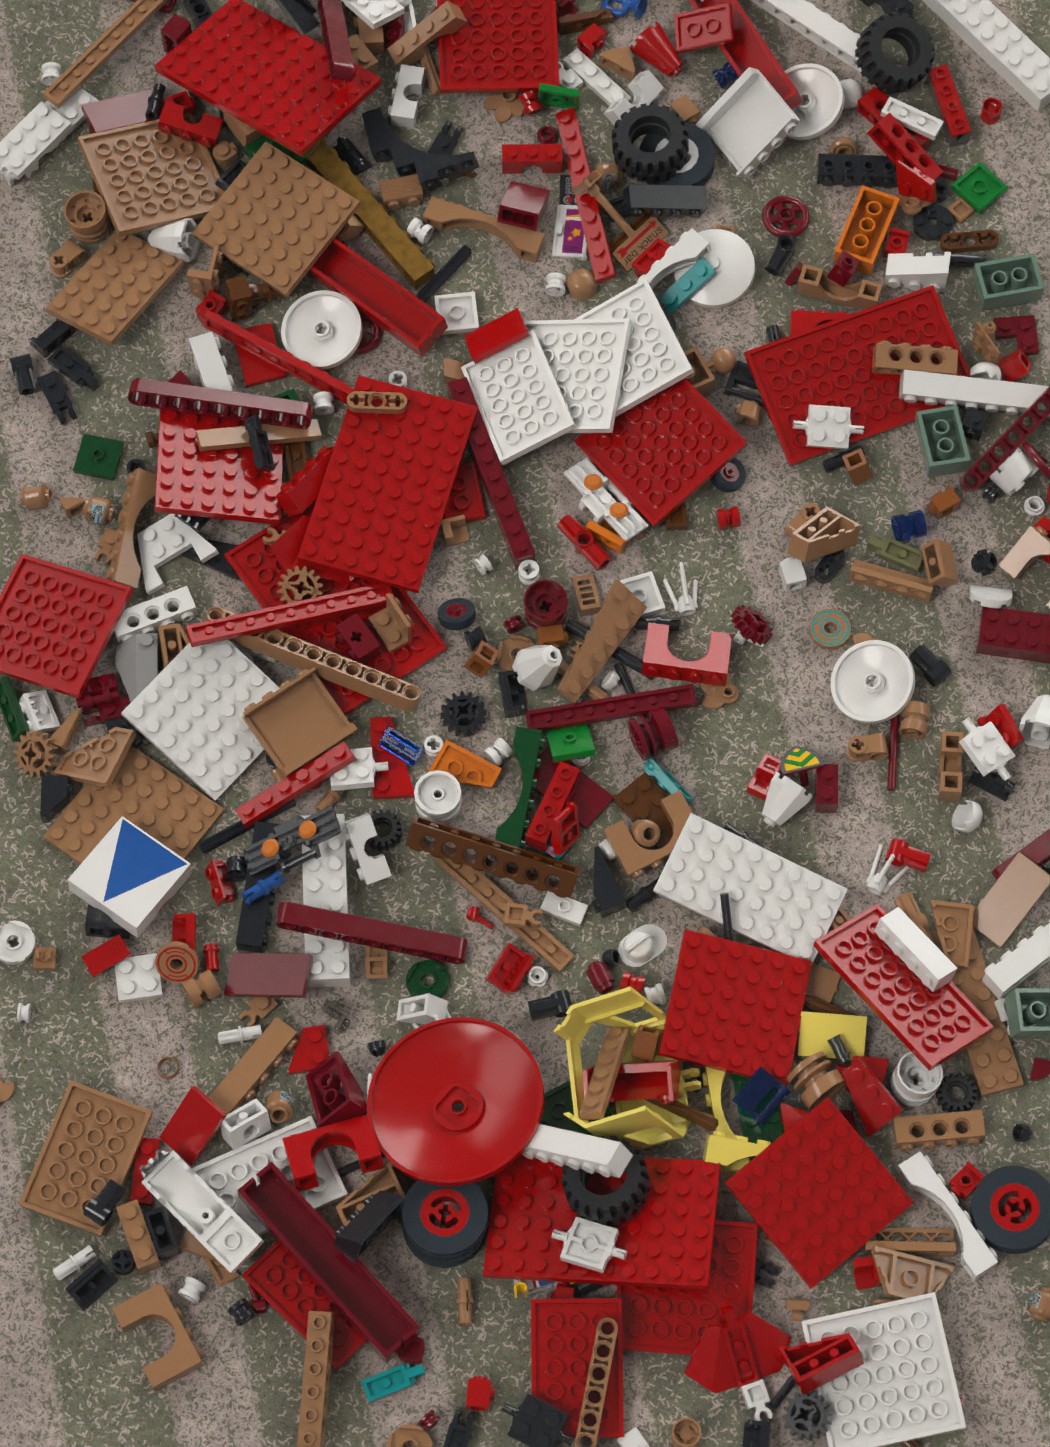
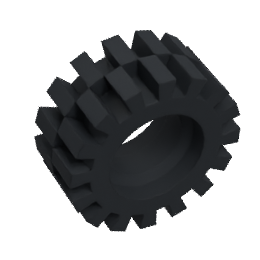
[366,809,402,851]
[936,1073,977,1113]

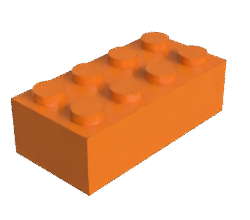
[833,185,900,276]

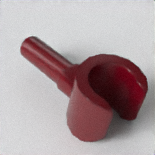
[248,1285,267,1314]

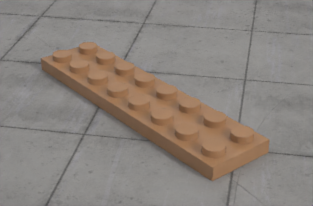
[931,926,1024,1097]

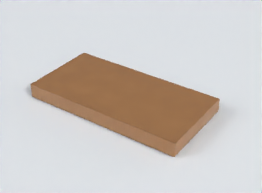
[972,852,1050,948]

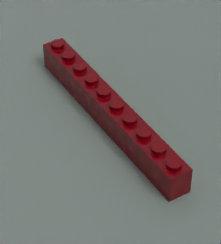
[447,377,535,570]

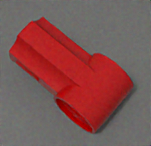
[885,839,931,873]

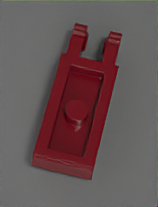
[81,694,130,727]

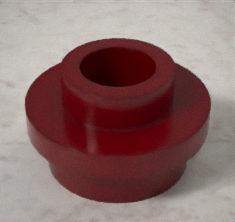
[537,126,557,144]

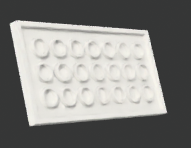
[653,813,848,966]

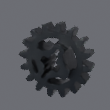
[440,691,487,737]
[782,1391,833,1441]

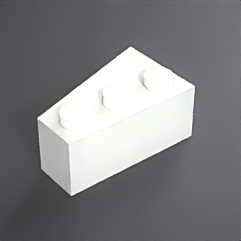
[884,252,951,293]

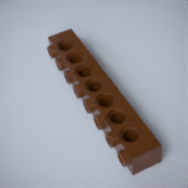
[405,815,580,898]

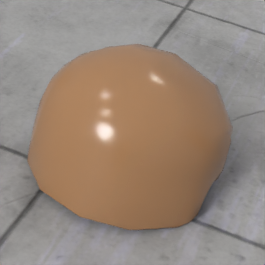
[566,268,598,301]

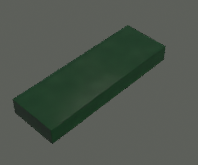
[0,676,29,742]

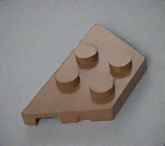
[871,1246,955,1300]

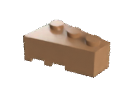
[788,506,861,562]

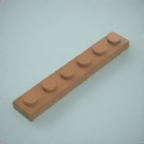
[580,1027,630,1120]

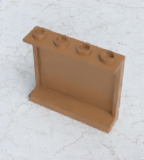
[242,667,358,778]

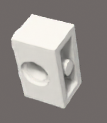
[220,1099,272,1150]

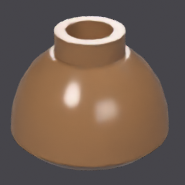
[830,136,858,155]

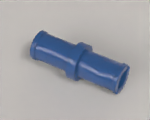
[241,871,285,905]

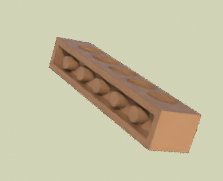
[297,1311,336,1447]

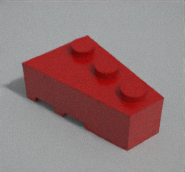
[778,1333,864,1395]

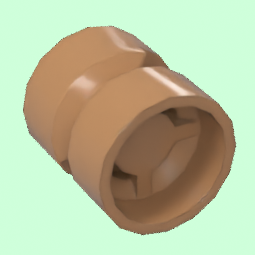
[899,701,931,740]
[182,969,222,1009]
[671,1417,701,1447]

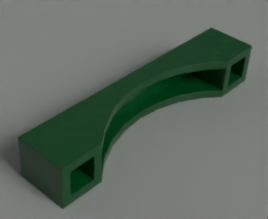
[495,726,545,849]

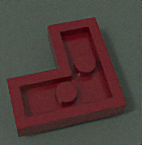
[993,315,1039,355]

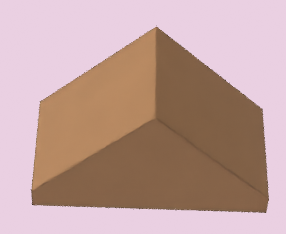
[599,46,635,81]

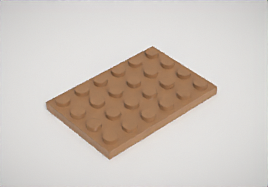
[46,231,184,346]
[19,1080,153,1237]

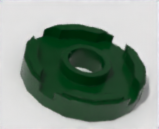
[406,960,449,998]

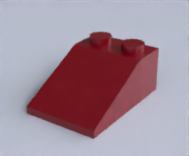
[305,1051,367,1127]

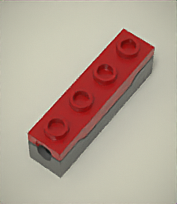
[926,64,971,147]

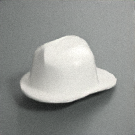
[618,924,667,967]

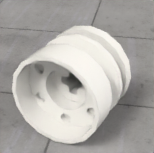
[890,1052,943,1107]

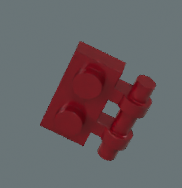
[76,673,120,708]

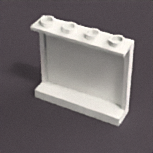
[696,67,800,178]

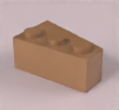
[157,623,190,669]
[336,1161,405,1227]

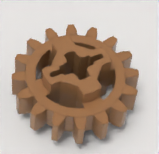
[277,566,323,604]
[13,731,58,777]

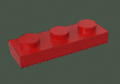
[130,1138,161,1206]

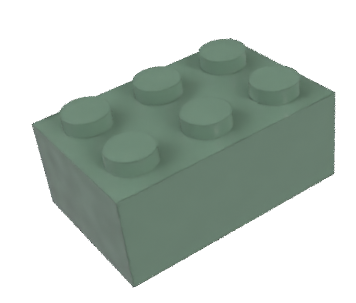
[972,253,1044,311]
[914,405,970,478]
[1005,988,1050,1039]

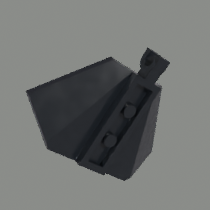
[275,0,320,35]

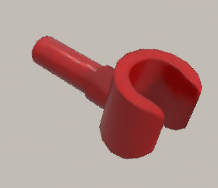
[466,906,494,930]

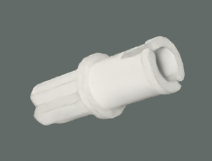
[218,1024,262,1044]
[53,1245,97,1280]

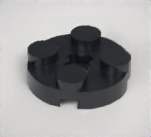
[912,202,953,241]

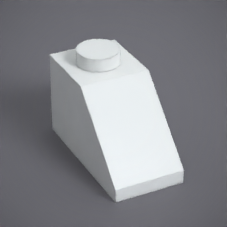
[396,994,448,1024]

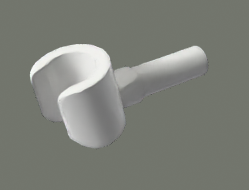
[733,631,764,647]

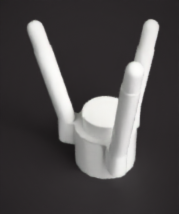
[663,562,698,616]
[865,844,910,896]

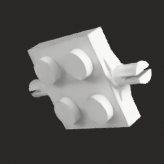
[793,404,864,450]
[959,717,1016,781]
[329,747,389,791]
[552,1217,627,1273]

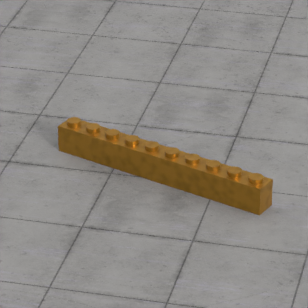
[305,138,435,290]

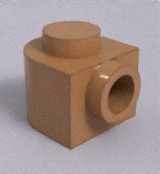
[213,140,238,168]
[736,400,763,427]

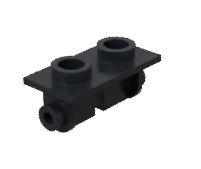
[333,136,371,175]
[968,766,1016,802]

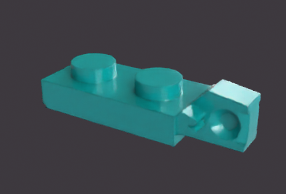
[643,758,694,806]
[361,1364,426,1404]

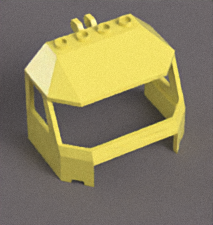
[554,987,702,1149]

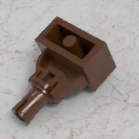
[225,275,283,321]

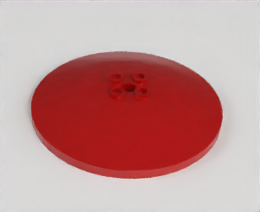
[367,1017,544,1186]

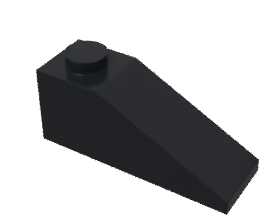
[591,846,626,918]

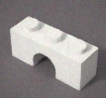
[387,64,425,128]
[603,70,664,125]
[342,813,392,885]

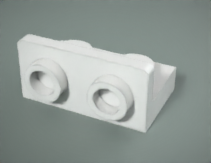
[18,690,60,733]

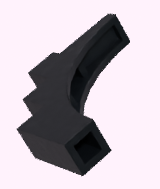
[362,107,480,192]

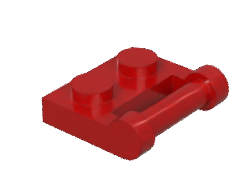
[547,801,580,855]

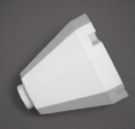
[148,218,200,262]
[512,645,562,691]
[1018,694,1050,749]
[761,772,813,827]

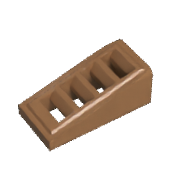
[572,574,601,617]
[49,709,83,754]

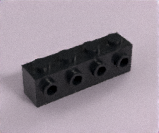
[817,153,897,189]
[623,184,707,218]

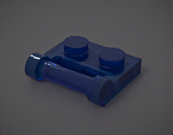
[732,1066,791,1126]

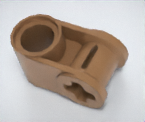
[50,239,87,279]
[784,503,820,537]
[846,733,889,762]

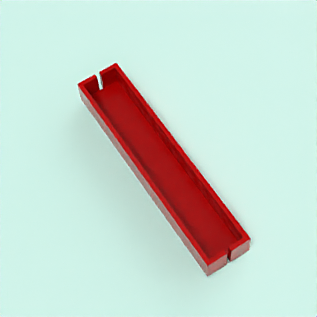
[688,0,804,110]
[307,238,448,357]

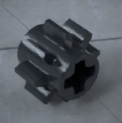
[971,549,997,576]

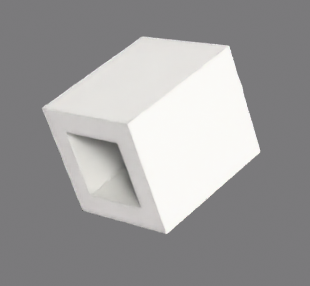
[779,557,807,592]

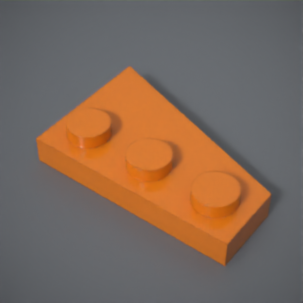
[428,739,503,789]

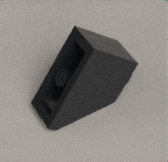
[40,775,74,823]

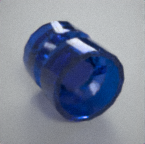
[891,510,927,542]

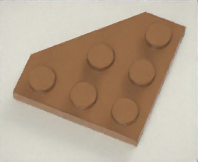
[54,727,137,788]

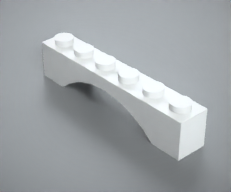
[636,228,711,290]
[896,1151,998,1281]

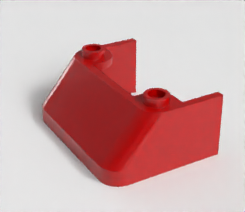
[582,1060,680,1107]

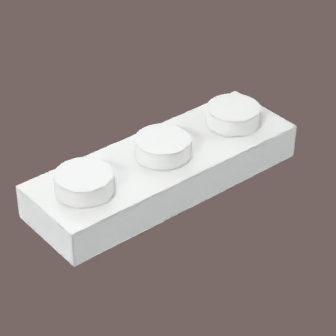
[880,97,944,140]

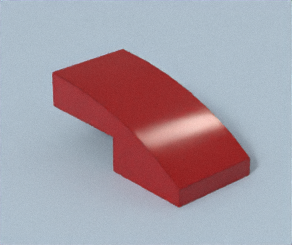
[746,753,781,801]

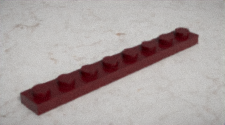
[525,684,697,732]

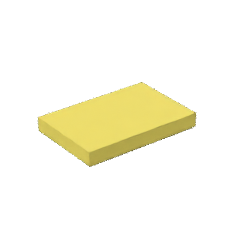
[797,1011,867,1060]

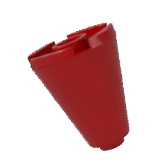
[630,22,683,77]

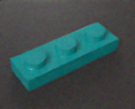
[658,257,717,314]

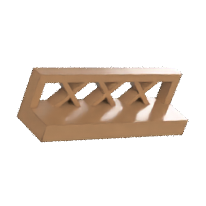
[849,559,934,603]
[864,1227,956,1257]

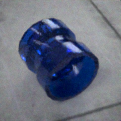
[712,61,739,89]

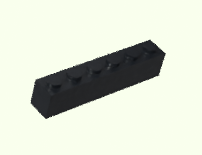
[236,821,281,953]

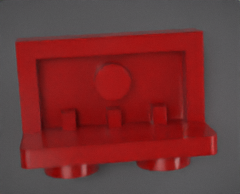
[485,943,535,994]

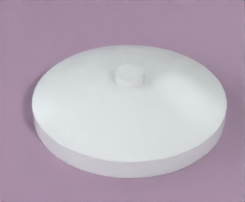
[785,63,845,140]
[674,229,755,308]
[281,290,363,370]
[830,640,915,724]

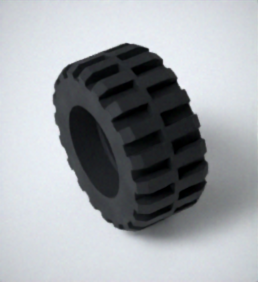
[855,12,935,93]
[612,103,689,183]
[561,1136,650,1226]

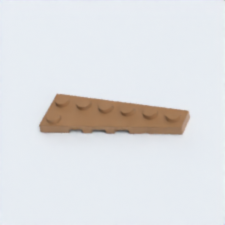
[557,580,647,703]

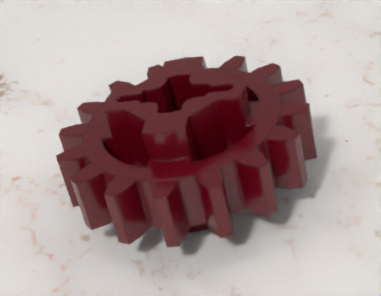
[731,605,773,645]

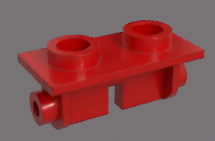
[205,859,235,907]

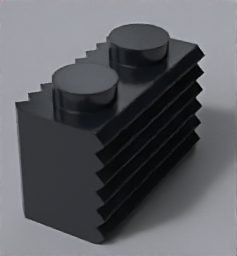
[143,1206,180,1261]

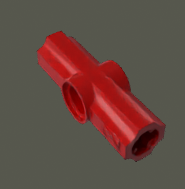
[557,514,611,571]

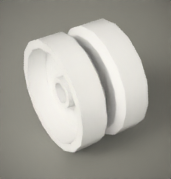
[414,770,462,824]

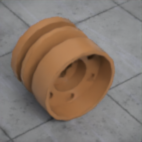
[64,190,111,244]
[786,1051,846,1110]

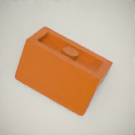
[585,519,632,555]

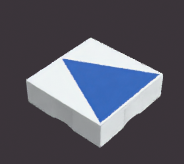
[68,816,192,938]

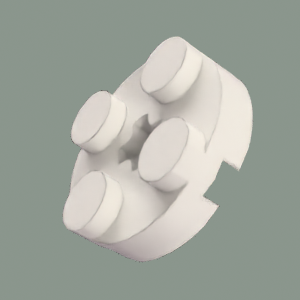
[0,921,36,965]

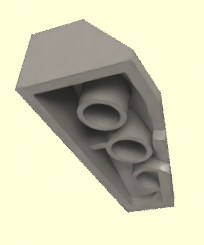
[116,633,158,703]

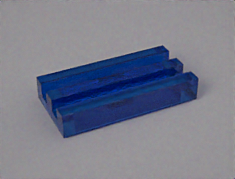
[377,725,424,766]

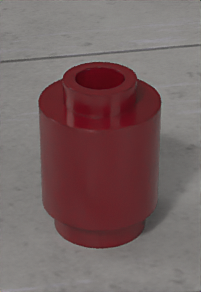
[586,961,615,995]

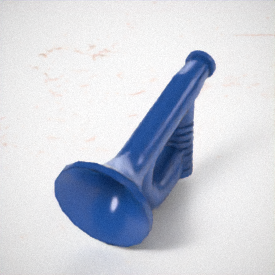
[600,0,648,19]

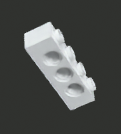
[113,586,198,644]

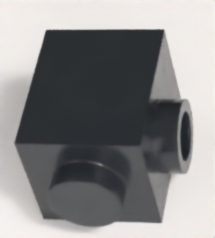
[962,407,988,441]

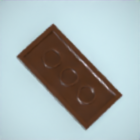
[613,772,673,860]

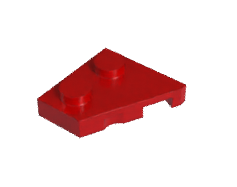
[895,157,937,203]
[289,1025,330,1075]

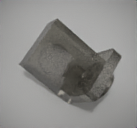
[322,999,351,1036]

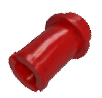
[203,944,220,972]

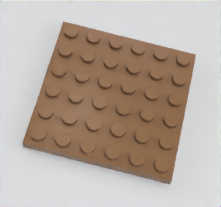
[77,113,224,236]
[192,141,361,297]
[43,746,225,865]

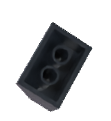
[334,1190,404,1262]

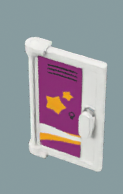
[551,205,588,261]

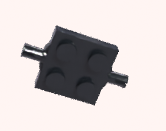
[501,1393,575,1447]

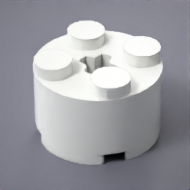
[989,447,1038,496]

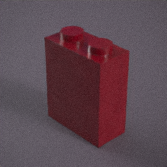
[497,181,550,231]

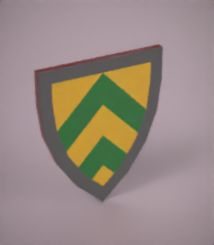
[780,746,825,786]

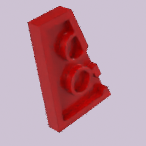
[842,1058,903,1137]

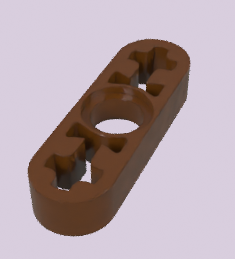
[940,230,999,253]

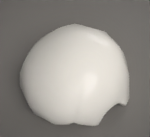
[840,79,863,109]
[970,362,1002,381]
[952,800,983,833]

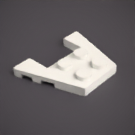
[137,514,219,595]

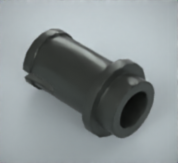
[827,1034,851,1064]

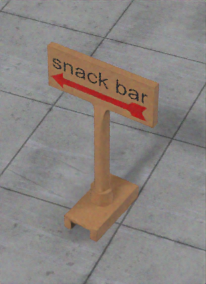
[571,169,668,272]

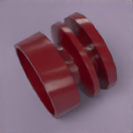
[523,579,568,631]
[627,706,679,761]

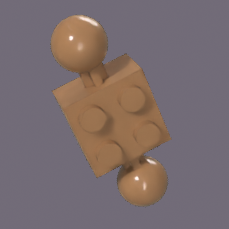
[684,347,737,396]

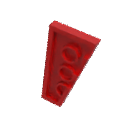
[370,717,415,800]

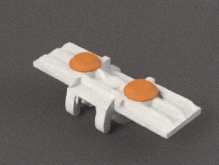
[564,458,648,542]

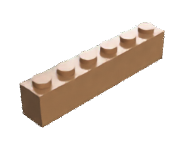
[209,1017,298,1139]

